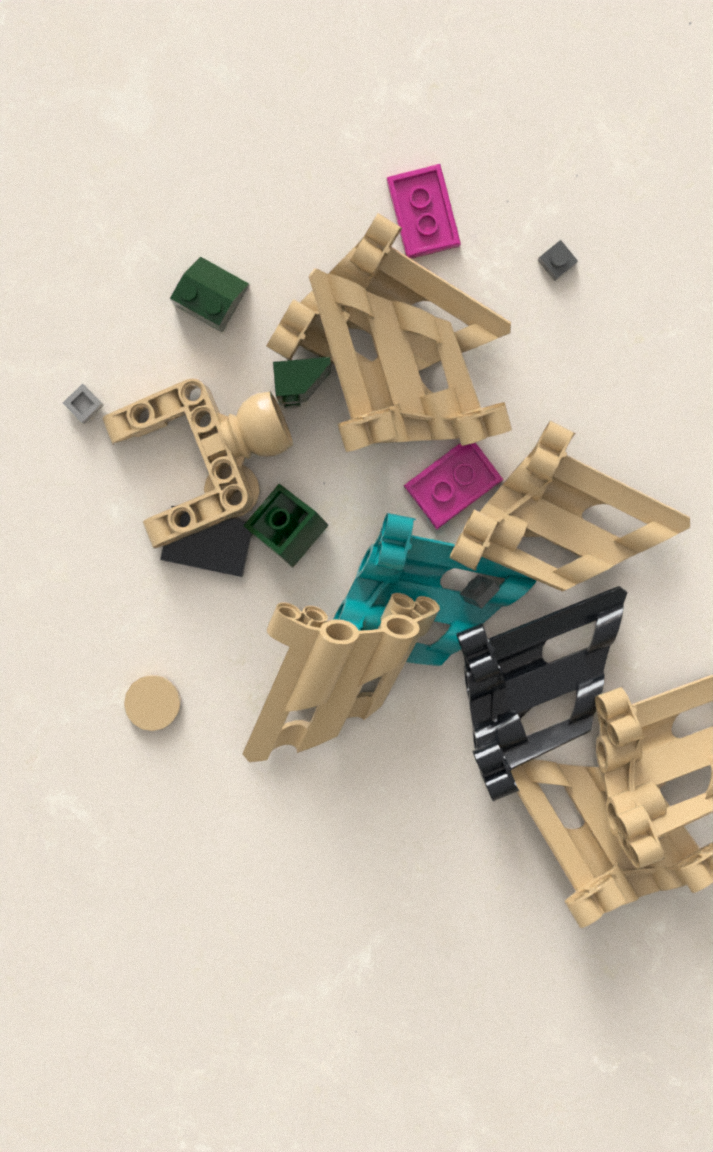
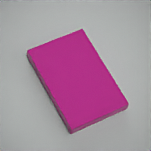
[386,164,461,259]
[404,442,504,530]

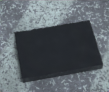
[160,506,252,577]

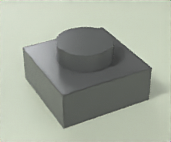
[538,240,578,281]
[459,575,500,609]

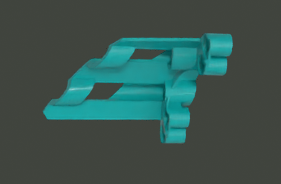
[333,513,537,666]

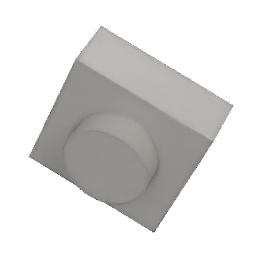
[63,384,104,424]

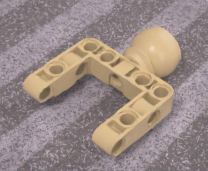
[102,378,294,548]

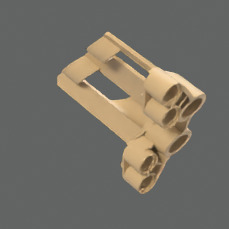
[266,213,511,371]
[308,268,512,452]
[450,420,690,592]
[242,593,440,762]
[595,674,713,869]
[511,759,713,928]

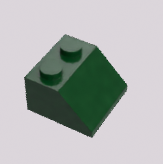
[170,257,249,333]
[273,357,331,408]
[243,484,329,568]

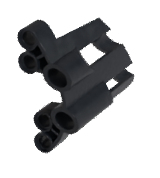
[456,586,628,801]

